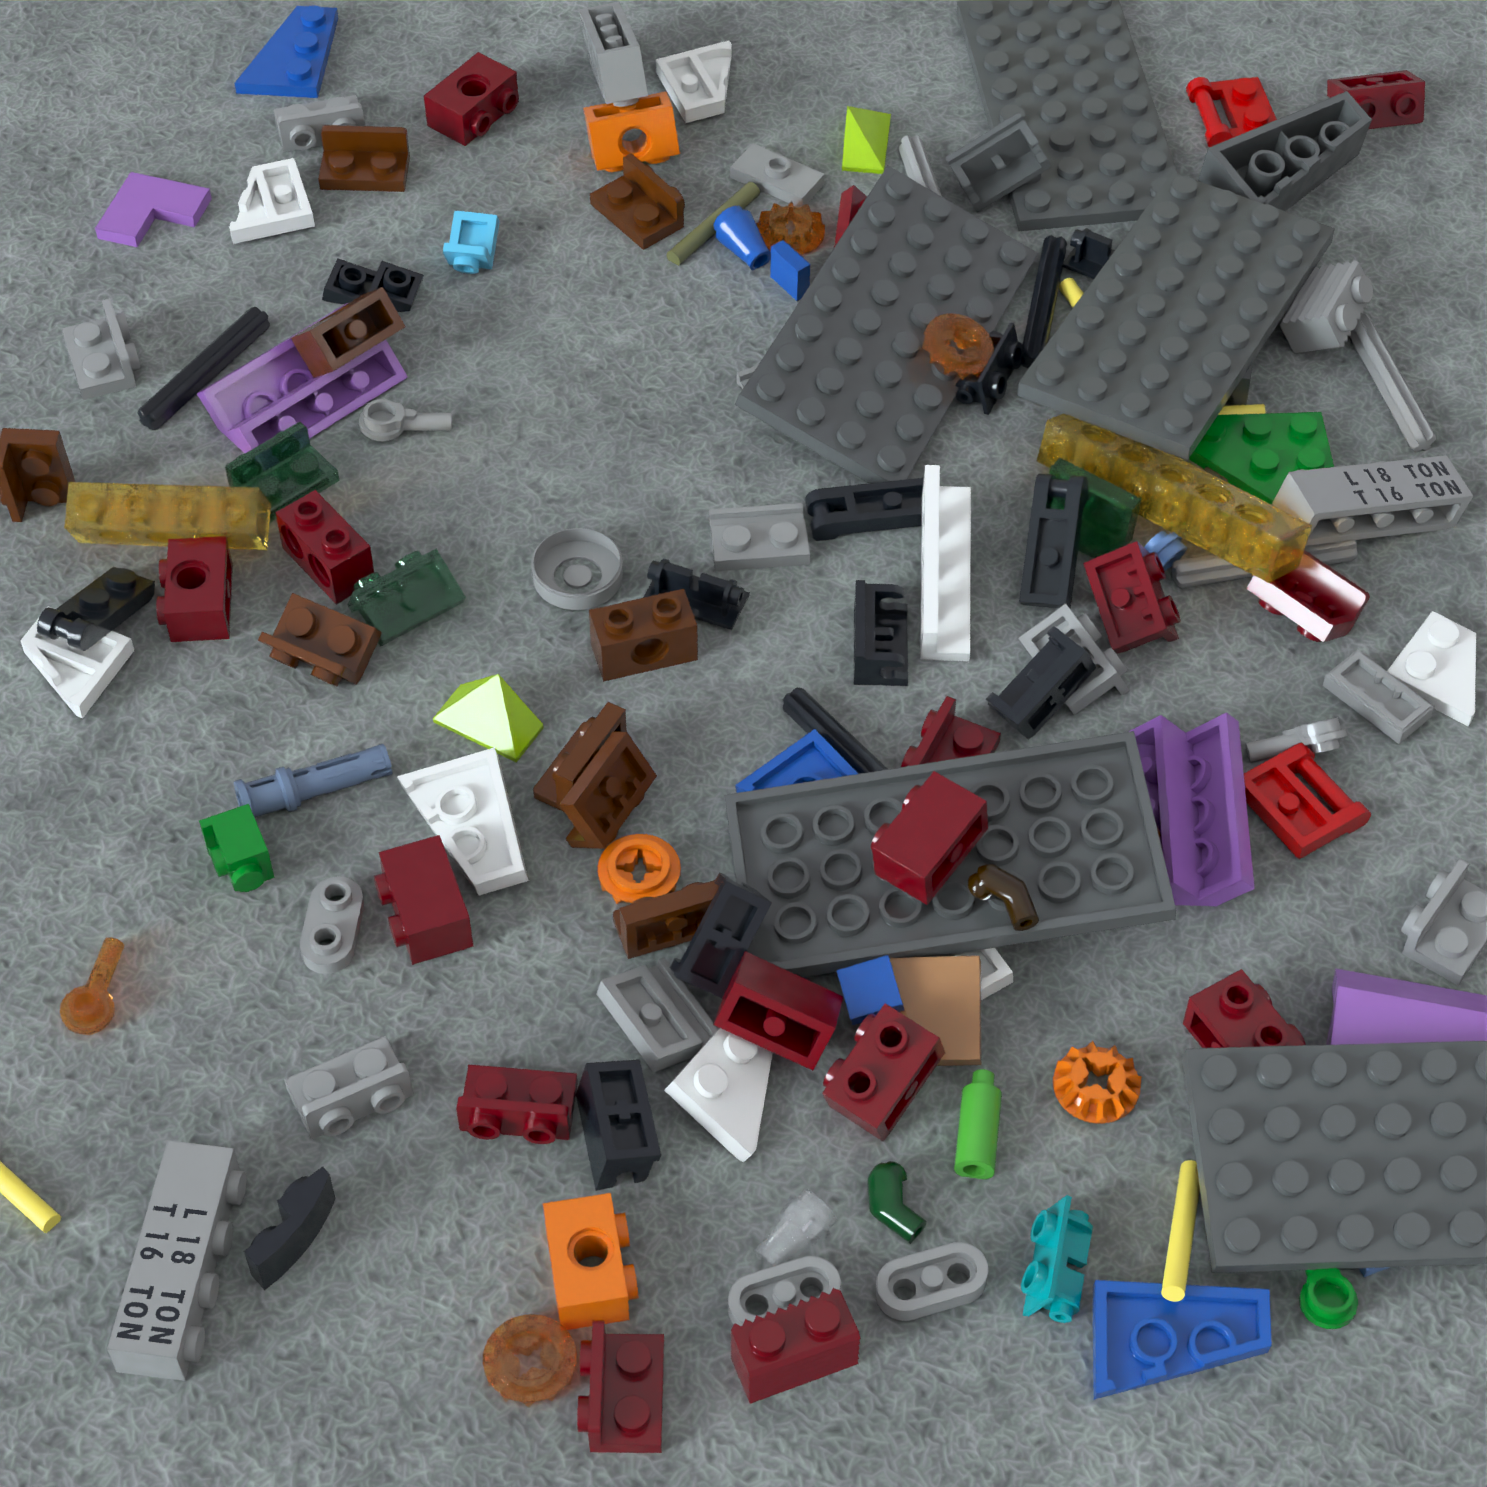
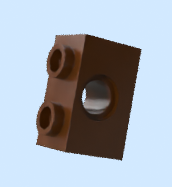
[291,287,406,378]
[589,589,698,682]

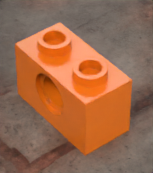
[583,91,680,172]
[543,1193,639,1331]

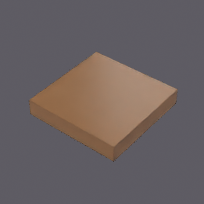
[890,956,982,1066]

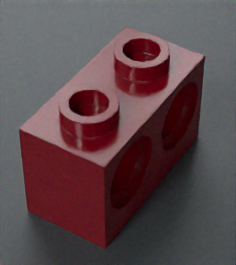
[275,490,376,604]

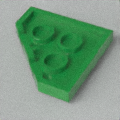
[1189,412,1334,507]

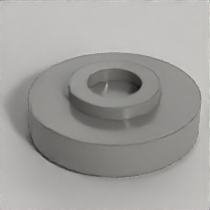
[531,528,623,610]

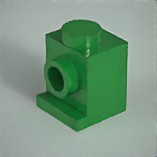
[199,804,275,892]

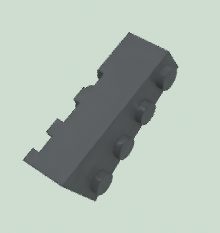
[1198,91,1372,211]

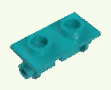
[1021,1195,1093,1323]

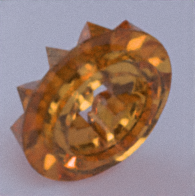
[756,201,825,255]
[922,313,994,380]
[483,1314,577,1408]

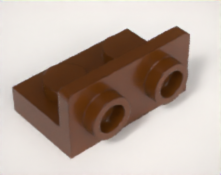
[318,125,410,192]
[590,153,685,250]
[0,428,78,522]
[258,593,382,687]
[533,702,627,812]
[559,732,657,849]
[613,880,719,959]

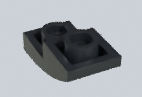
[322,258,424,312]
[244,1166,336,1290]

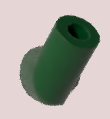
[867,1161,927,1244]

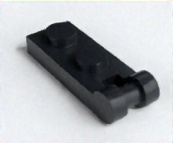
[1019,473,1089,609]
[805,478,924,541]
[37,566,155,651]

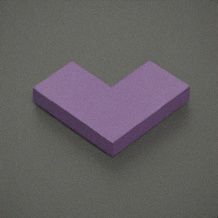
[95,172,212,247]

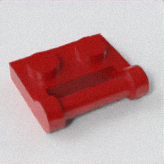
[1186,77,1277,147]
[1244,743,1371,860]

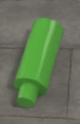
[954,1069,1002,1180]

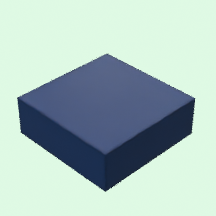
[770,240,810,301]
[836,955,905,1025]

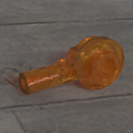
[59,937,124,1035]

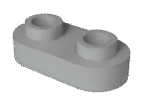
[300,876,364,974]
[875,1242,988,1321]
[728,1256,841,1326]

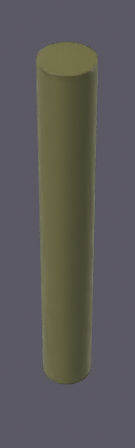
[667,182,760,266]

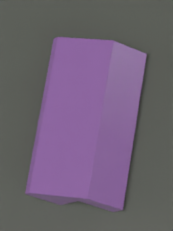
[197,303,408,468]
[1129,712,1255,906]
[1326,968,1487,1045]

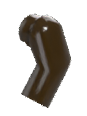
[968,864,1039,931]

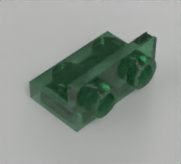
[225,422,340,527]
[1029,458,1142,558]
[347,549,466,647]

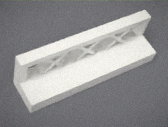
[920,465,971,661]

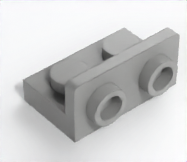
[274,95,365,152]
[61,298,141,400]
[1018,604,1130,715]
[1401,858,1487,986]
[284,1036,413,1140]

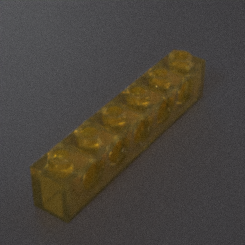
[1037,413,1312,583]

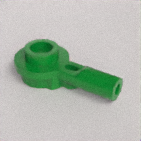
[1299,1268,1358,1329]

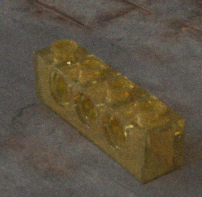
[64,482,271,550]

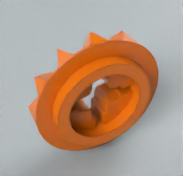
[598,834,681,904]
[1053,1040,1142,1124]

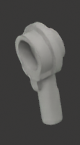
[359,399,451,441]
[1245,717,1348,762]

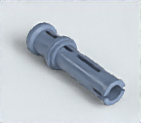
[234,744,393,819]

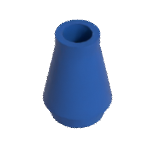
[713,206,771,270]

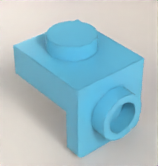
[443,210,500,274]

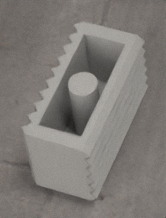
[1280,259,1373,353]

